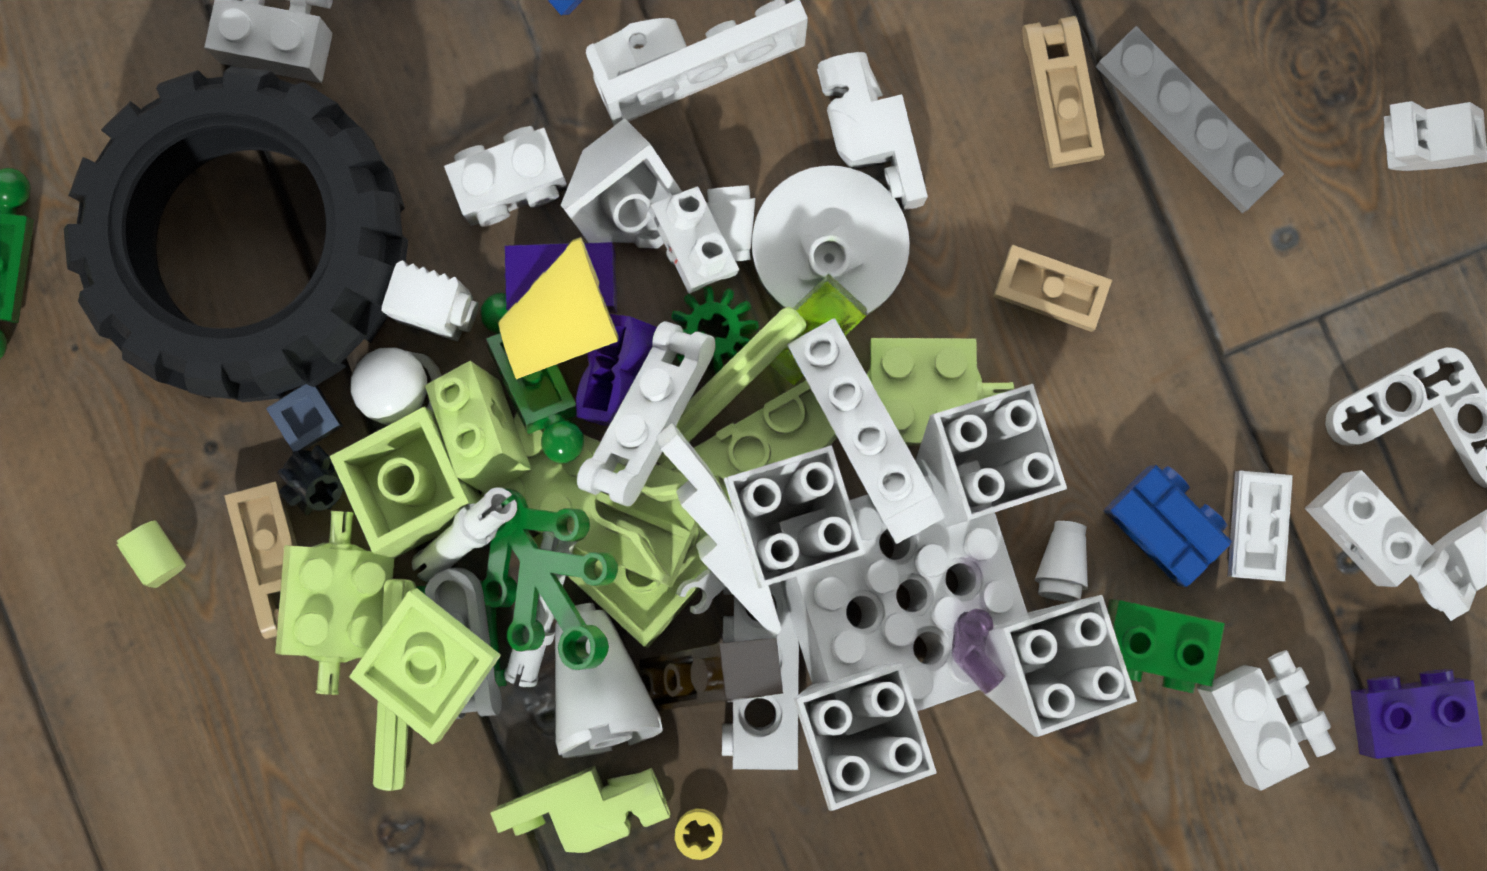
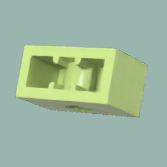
[425,361,532,494]

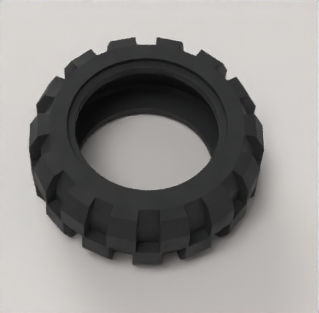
[64,66,408,403]

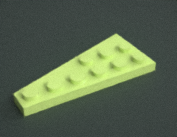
[533,380,837,648]

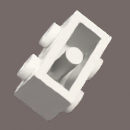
[444,126,568,227]

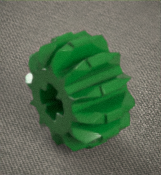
[671,286,759,375]

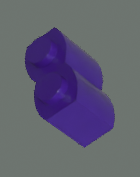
[576,314,657,427]

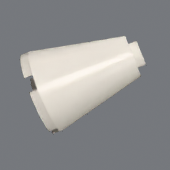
[555,603,663,758]

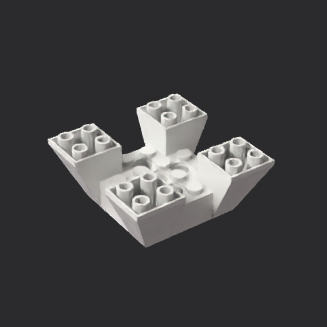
[724,384,1137,811]

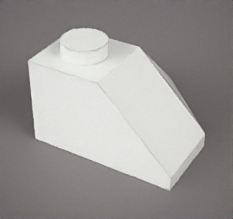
[561,118,682,248]

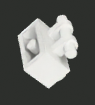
[204,0,333,83]
[1197,650,1336,791]

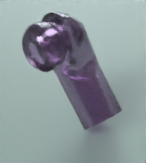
[952,608,1005,694]

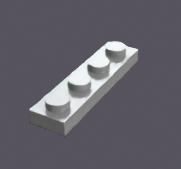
[1096,26,1284,214]

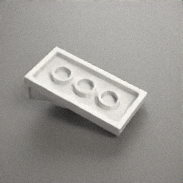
[586,0,808,126]

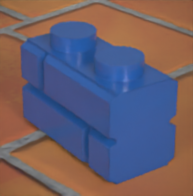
[1103,465,1232,587]

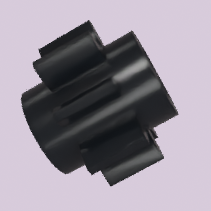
[278,445,345,515]

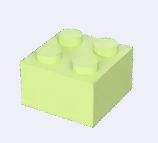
[330,407,482,558]

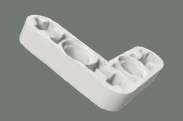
[1325,347,1487,488]

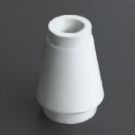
[707,185,756,261]
[1035,521,1088,602]

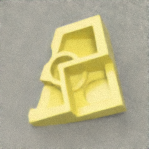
[498,237,619,379]

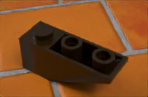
[639,638,783,711]

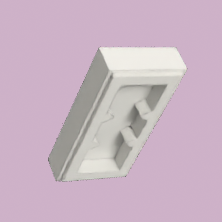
[1227,471,1293,581]

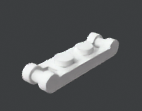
[577,321,715,507]

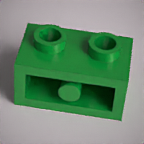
[1107,599,1225,694]

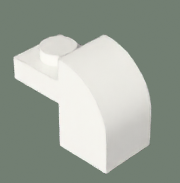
[1384,101,1487,171]
[1411,509,1487,621]

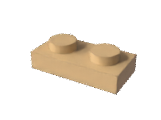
[993,245,1112,332]

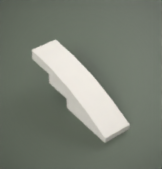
[656,422,782,638]

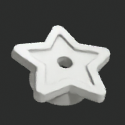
[798,225,865,293]

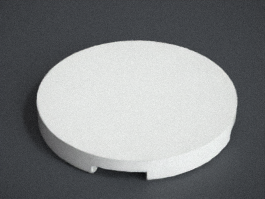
[752,166,910,324]

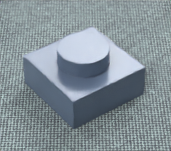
[266,384,343,452]

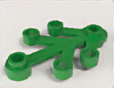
[481,488,618,670]

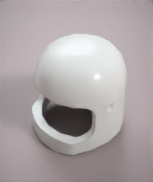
[351,348,441,425]

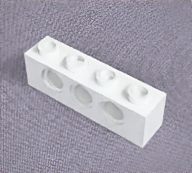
[787,318,945,544]
[722,582,799,770]

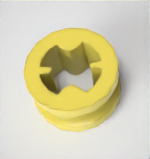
[675,808,723,860]

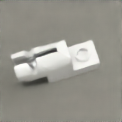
[817,52,928,211]

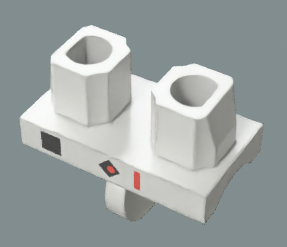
[648,186,739,294]

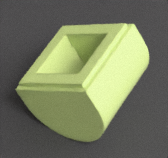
[116,520,186,588]

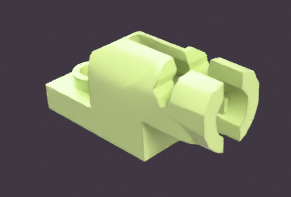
[490,766,671,853]

